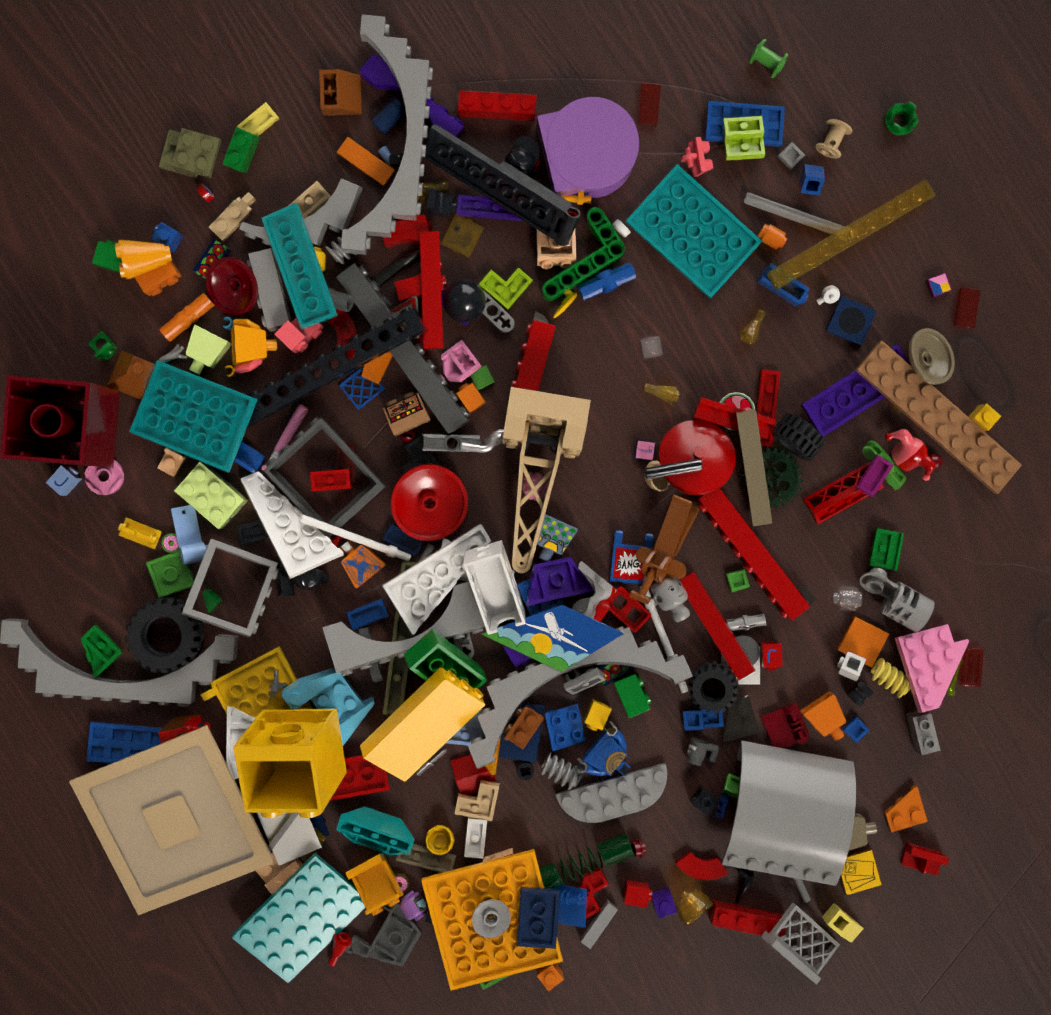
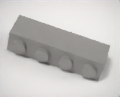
[247,248,292,331]

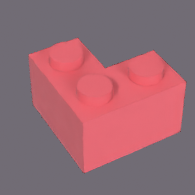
[274,317,324,355]

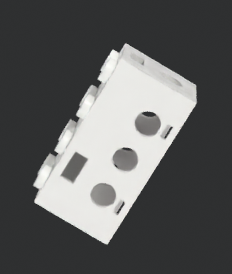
[463,540,526,635]

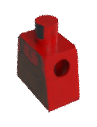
[158,715,210,743]

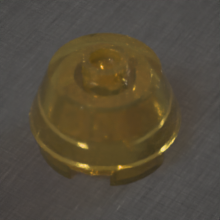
[675,888,713,927]

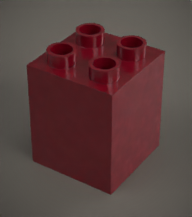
[0,375,120,468]

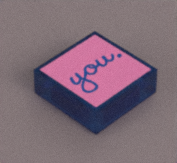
[634,440,656,461]

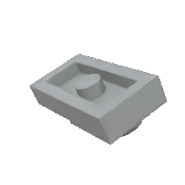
[563,668,606,695]

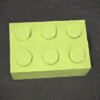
[174,462,248,529]

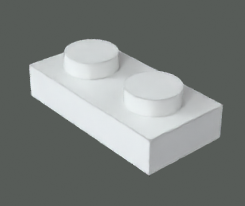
[464,817,487,859]

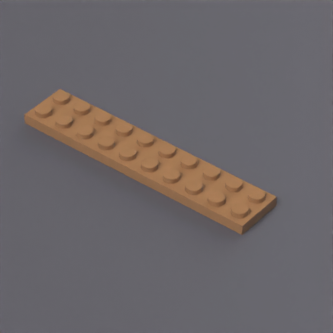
[855,340,1022,494]

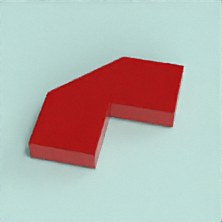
[579,867,609,919]

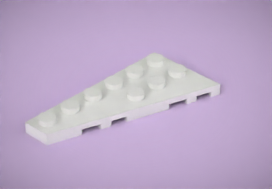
[241,471,344,579]
[382,524,491,635]

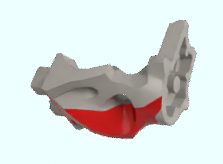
[572,561,617,622]

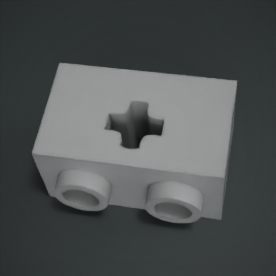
[906,711,940,755]

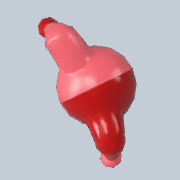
[885,429,936,481]

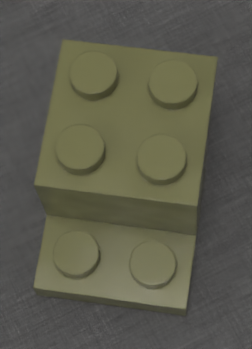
[159,128,221,179]

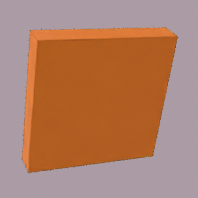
[837,616,889,668]

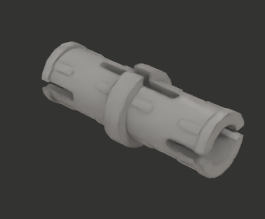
[726,613,766,631]

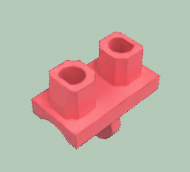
[681,137,713,177]

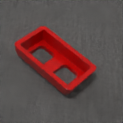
[609,586,651,633]

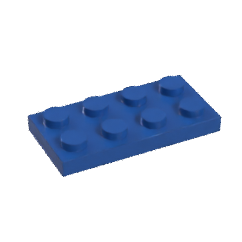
[705,101,785,147]
[87,721,163,763]

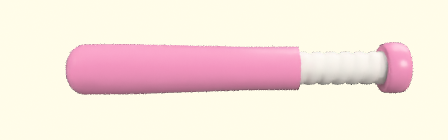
[261,404,308,470]

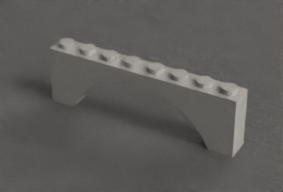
[322,581,485,676]

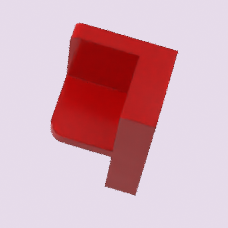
[310,469,353,492]
[901,843,949,875]

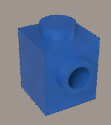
[800,164,825,196]
[151,222,184,253]

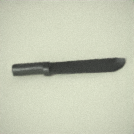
[371,247,420,286]

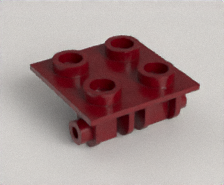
[761,702,811,749]

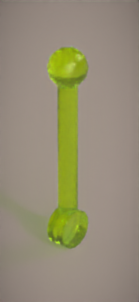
[947,658,963,696]

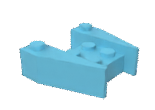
[282,667,375,745]

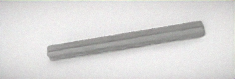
[744,192,853,240]

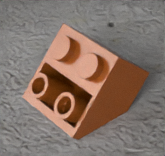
[319,69,362,116]

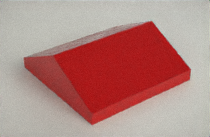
[451,754,497,795]

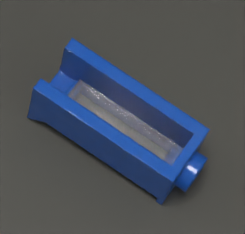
[756,264,810,307]

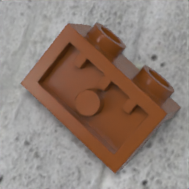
[503,704,544,749]

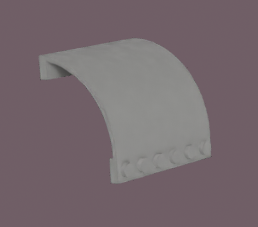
[722,741,856,886]

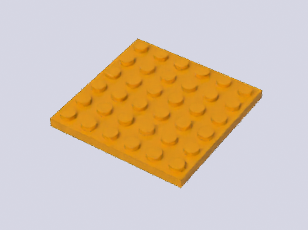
[421,849,563,990]

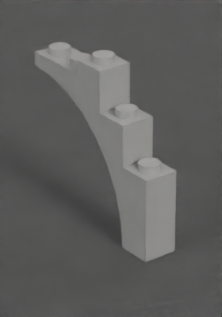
[239,178,363,252]

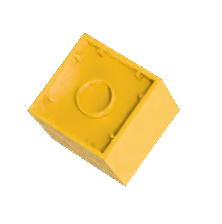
[233,709,347,818]

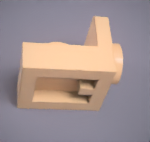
[157,447,187,477]

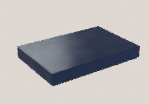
[499,702,545,762]
[517,887,560,949]

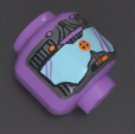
[399,890,428,921]

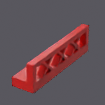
[693,398,776,439]
[803,462,884,525]

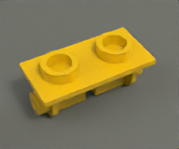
[118,517,162,549]

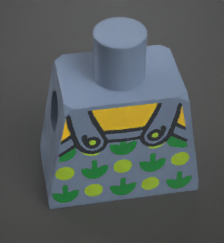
[537,514,578,562]

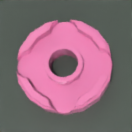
[85,460,124,495]

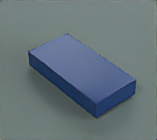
[346,599,389,631]

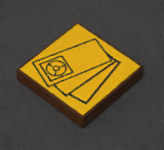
[840,847,883,896]

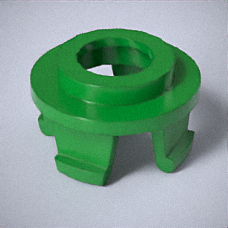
[885,101,919,136]

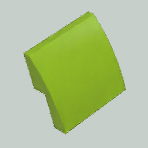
[723,116,765,161]

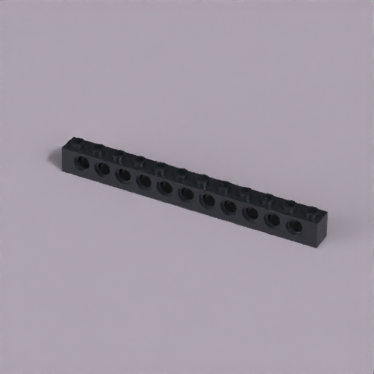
[246,307,428,429]

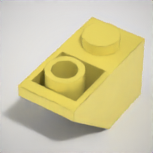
[822,903,864,943]

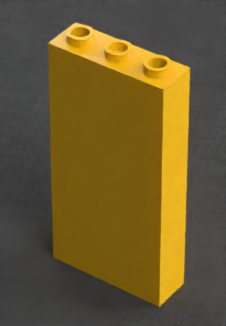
[360,667,485,782]

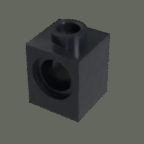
[690,785,719,816]

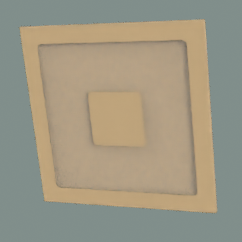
[69,725,275,915]

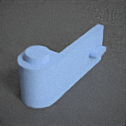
[171,505,208,565]

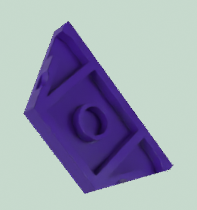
[526,557,594,607]

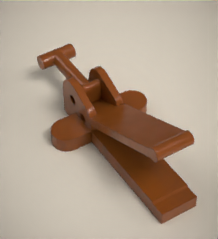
[630,494,700,605]

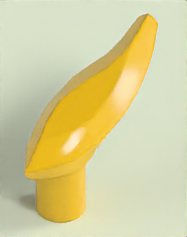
[553,290,577,318]

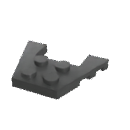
[345,902,423,966]

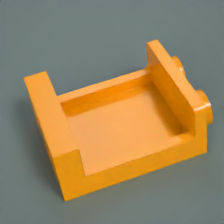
[346,853,404,916]

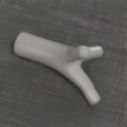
[159,344,188,363]

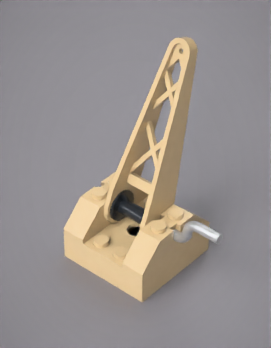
[461,387,591,573]

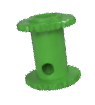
[749,39,788,78]

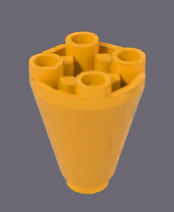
[115,240,172,279]

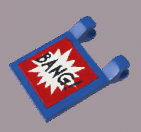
[610,530,654,584]

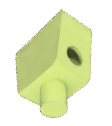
[186,325,232,375]

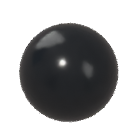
[443,279,486,322]

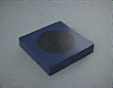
[825,296,877,347]

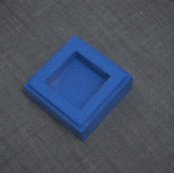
[842,716,870,744]

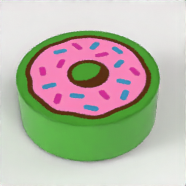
[162,533,179,553]

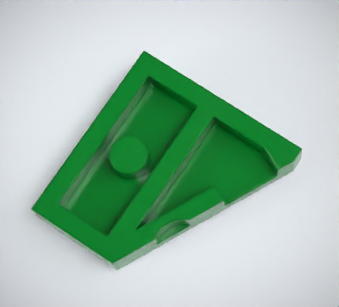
[81,624,124,679]

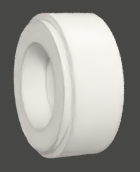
[613,219,631,238]

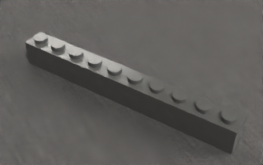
[337,263,470,434]

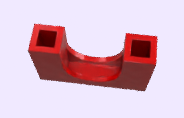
[383,214,447,303]

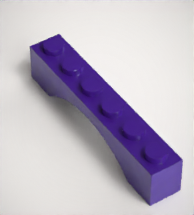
[359,53,464,139]

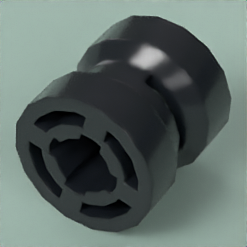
[846,680,873,707]

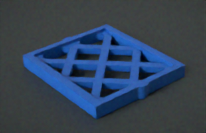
[339,366,385,410]

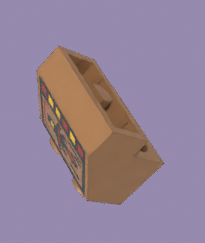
[383,391,431,436]

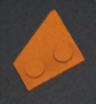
[884,785,928,833]

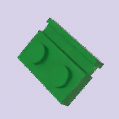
[868,528,904,571]

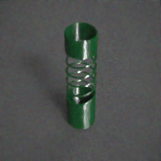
[539,833,635,889]

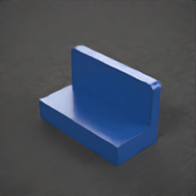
[234,441,266,473]

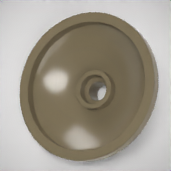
[908,328,955,385]

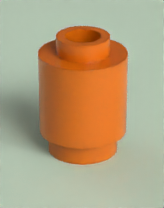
[757,224,788,250]

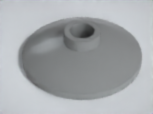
[472,899,511,938]

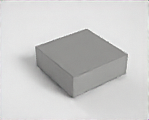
[778,142,805,170]

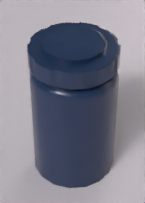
[371,97,406,135]

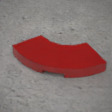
[329,309,357,359]
[675,851,728,880]

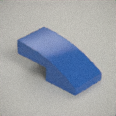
[683,708,724,731]

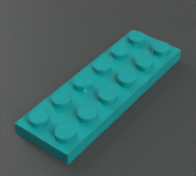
[261,203,338,329]

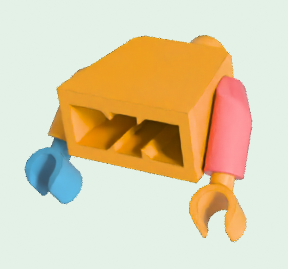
[223,317,277,377]

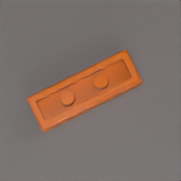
[337,137,395,187]

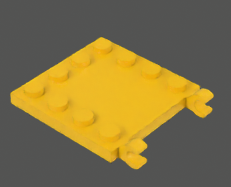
[201,646,313,718]

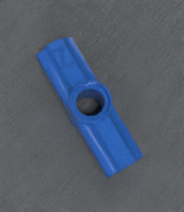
[577,263,637,301]

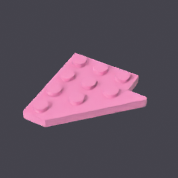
[895,624,969,713]

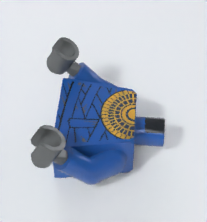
[573,721,631,776]

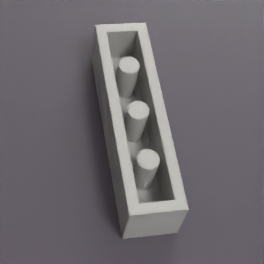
[580,900,618,949]

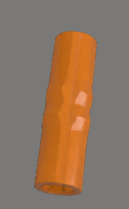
[159,293,215,342]

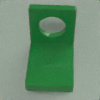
[88,331,118,361]

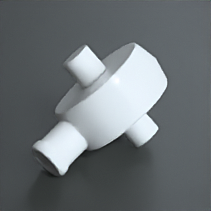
[816,285,840,305]

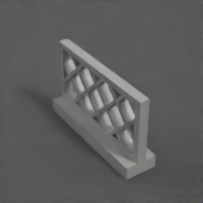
[761,903,840,985]

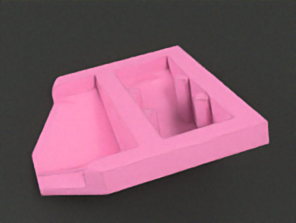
[441,340,482,382]

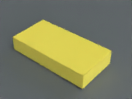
[236,102,279,136]

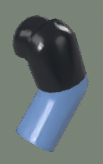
[378,146,404,167]

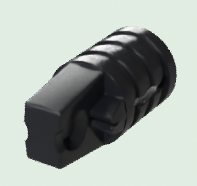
[277,562,295,596]

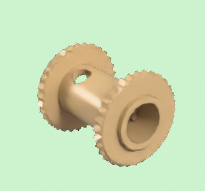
[816,119,852,159]

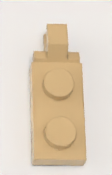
[209,192,256,242]

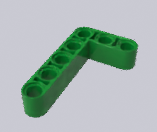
[541,207,625,301]

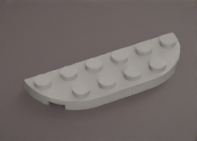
[555,763,667,823]

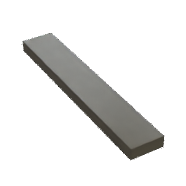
[736,409,772,526]

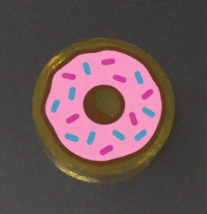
[395,873,410,893]

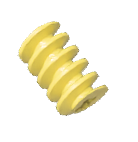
[871,658,911,698]

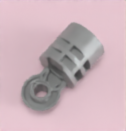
[860,568,935,632]

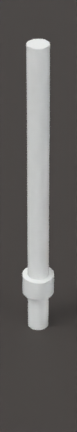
[300,514,411,561]
[640,586,689,693]

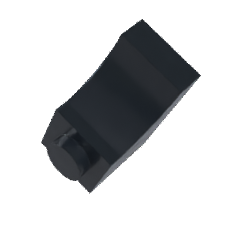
[426,188,457,219]

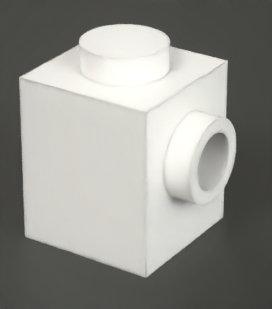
[837,651,866,681]

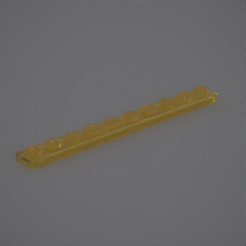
[767,179,936,290]

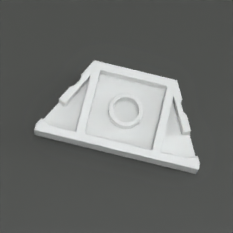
[226,706,256,780]

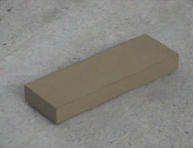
[396,844,456,873]

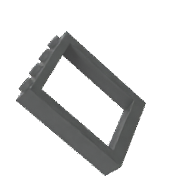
[263,417,385,538]

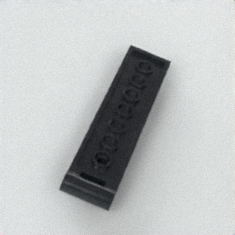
[423,124,581,246]

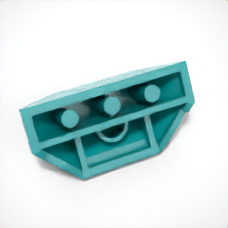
[336,807,415,855]

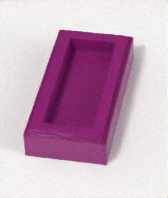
[855,454,894,497]

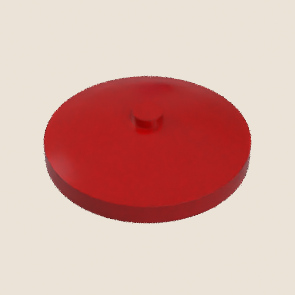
[658,420,736,495]
[390,464,468,541]

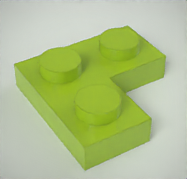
[479,268,533,310]

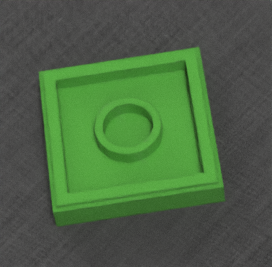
[146,551,195,598]

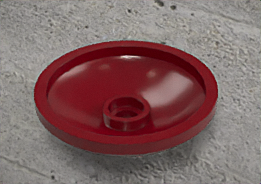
[206,257,258,315]

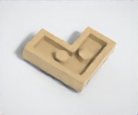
[455,780,500,821]

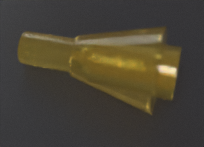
[418,181,448,202]
[740,310,766,344]
[644,384,680,405]

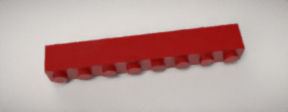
[696,489,810,621]

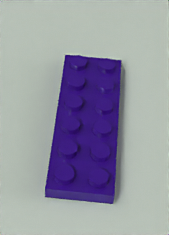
[801,344,912,436]

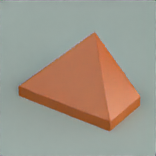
[361,351,393,385]

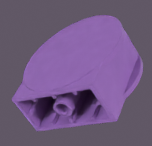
[536,97,639,198]

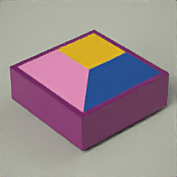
[926,272,952,298]

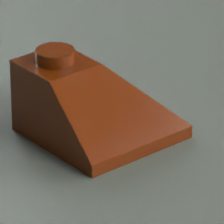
[107,350,155,400]

